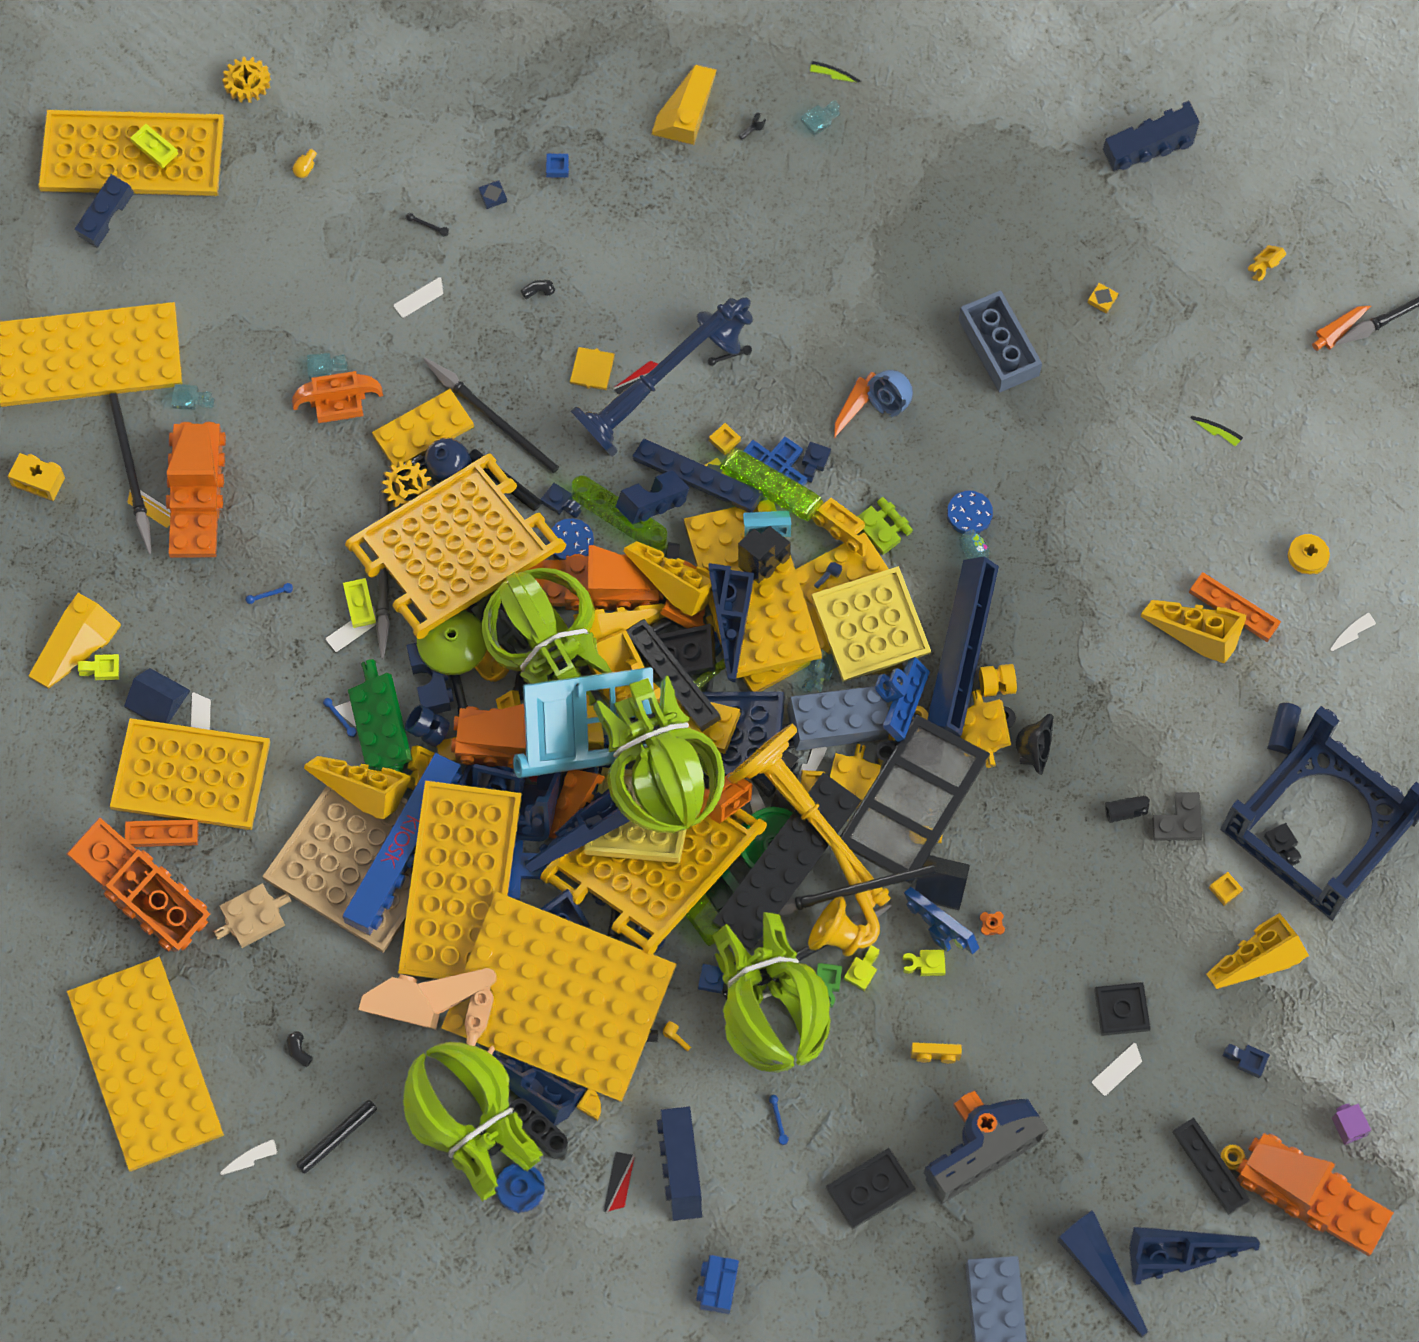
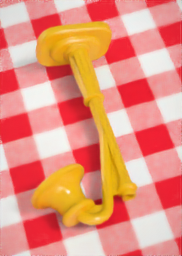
[727,723,891,956]

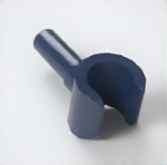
[814,562,842,589]

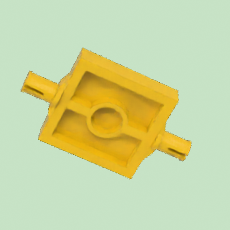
[960,690,1011,768]
[829,744,881,821]

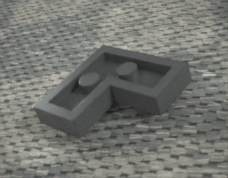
[1152,792,1203,841]

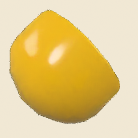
[474,646,510,682]

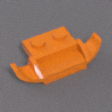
[292,371,383,423]

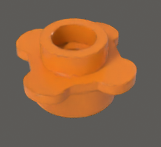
[980,911,1005,936]

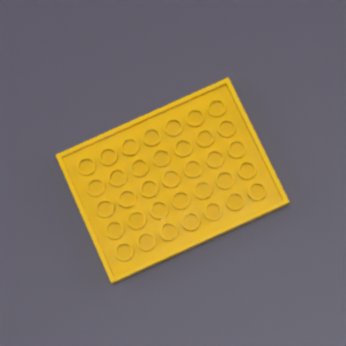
[441,892,677,1102]

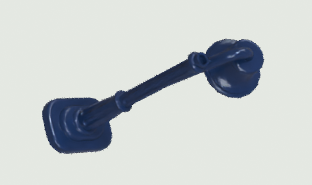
[571,297,753,457]

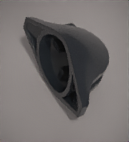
[1015,714,1054,775]

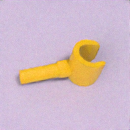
[663,1021,691,1052]

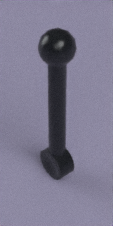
[406,213,449,237]
[707,345,752,366]

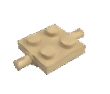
[214,883,292,948]

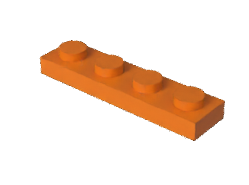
[1189,572,1281,643]

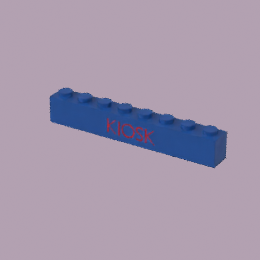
[343,753,463,935]

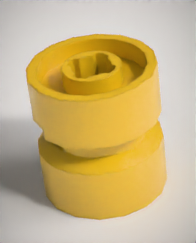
[979,664,1017,697]

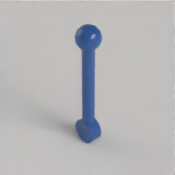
[246,583,293,604]
[323,698,357,737]
[769,1095,788,1145]

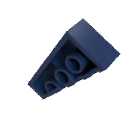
[1103,100,1200,171]

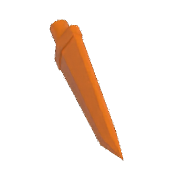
[1312,306,1371,351]
[834,372,876,438]

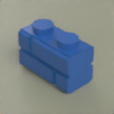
[696,1255,739,1314]

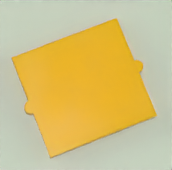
[570,347,615,390]

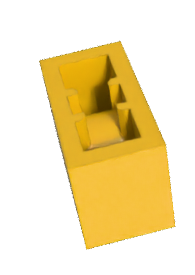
[8,453,65,501]

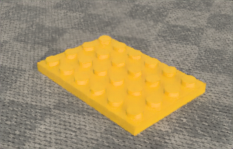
[110,718,270,830]

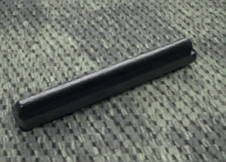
[469,449,542,511]
[296,1100,377,1174]

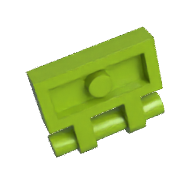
[857,497,913,555]

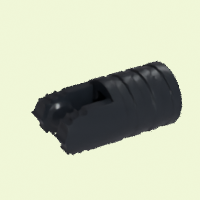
[1105,796,1150,823]

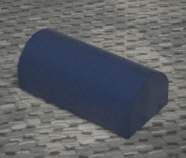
[1267,703,1302,755]

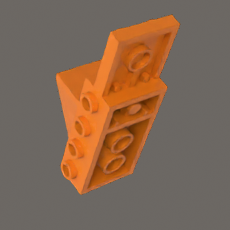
[166,422,226,558]
[529,545,663,611]
[451,704,599,770]
[66,817,210,952]
[1236,1133,1394,1256]

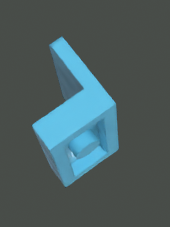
[743,511,791,537]

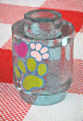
[959,529,991,559]

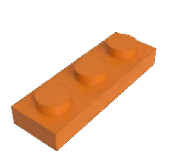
[125,819,199,847]

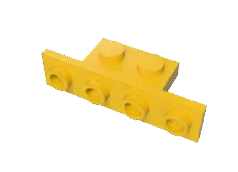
[795,491,866,557]

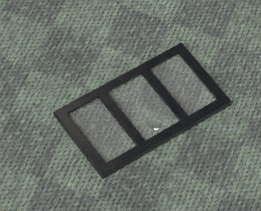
[840,715,990,884]

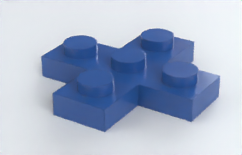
[739,436,807,501]
[508,840,546,901]

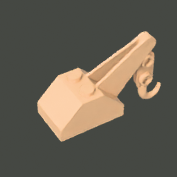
[359,968,497,1054]

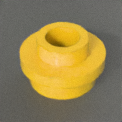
[1220,1145,1245,1170]

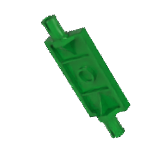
[348,659,412,773]

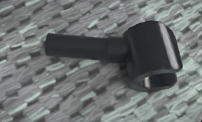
[739,113,766,140]

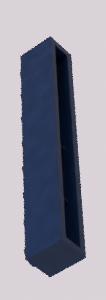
[927,556,999,736]

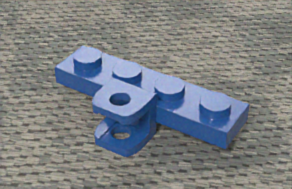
[875,657,930,742]
[904,887,979,954]

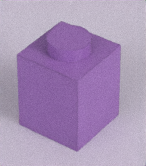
[1332,1103,1371,1145]

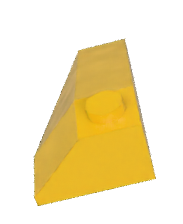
[652,65,716,145]
[623,541,713,616]
[29,593,121,689]
[1141,600,1246,664]
[573,604,665,640]
[304,756,411,819]
[1206,913,1309,989]

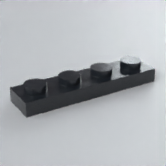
[1172,1118,1250,1215]

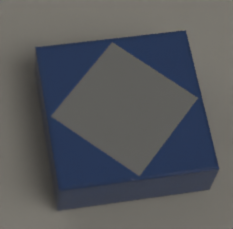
[479,180,507,209]

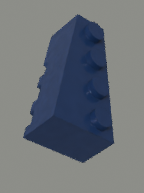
[656,1106,702,1221]

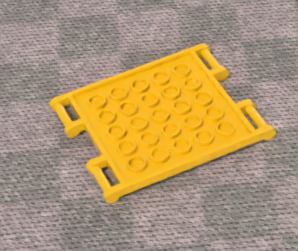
[345,454,566,639]
[540,808,767,955]

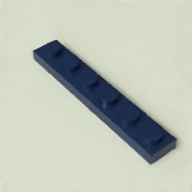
[632,438,763,512]

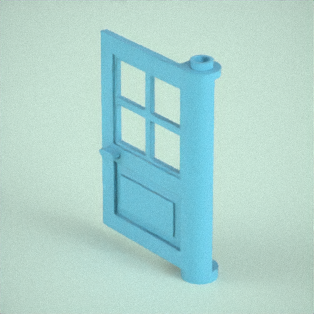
[513,667,653,778]

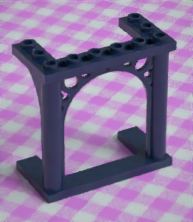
[1220,706,1419,921]

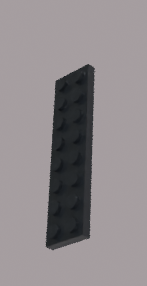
[712,772,862,952]

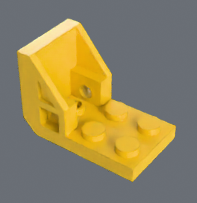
[588,629,661,712]

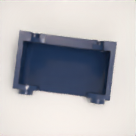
[458,764,561,842]

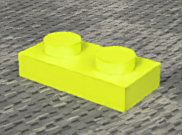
[130,124,178,168]
[343,578,376,628]

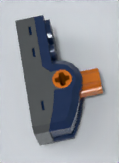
[923,1091,1049,1204]

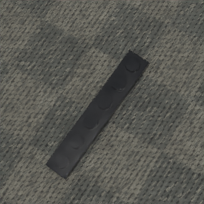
[626,619,721,732]

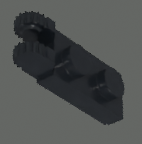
[470,594,528,654]

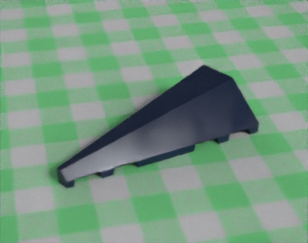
[708,563,754,683]
[524,788,630,872]
[465,1042,588,1125]
[1057,1211,1148,1338]
[1129,1227,1260,1285]

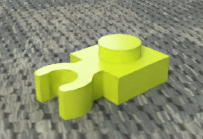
[903,950,946,976]

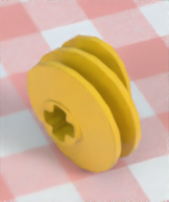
[1287,534,1330,575]

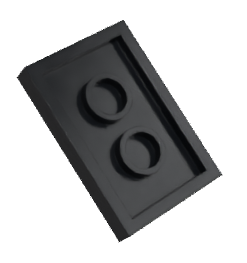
[646,624,716,683]
[826,1148,916,1230]

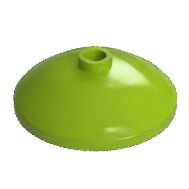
[417,610,487,675]

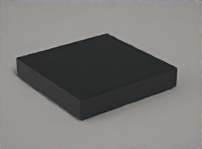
[1094,982,1151,1036]

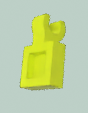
[78,654,119,680]
[844,945,880,992]

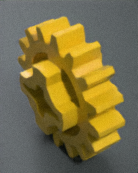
[222,57,271,103]
[381,460,432,507]

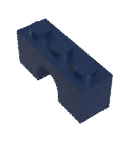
[75,174,134,248]
[615,470,690,524]
[406,642,454,714]

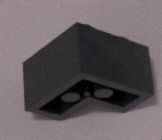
[738,526,791,583]

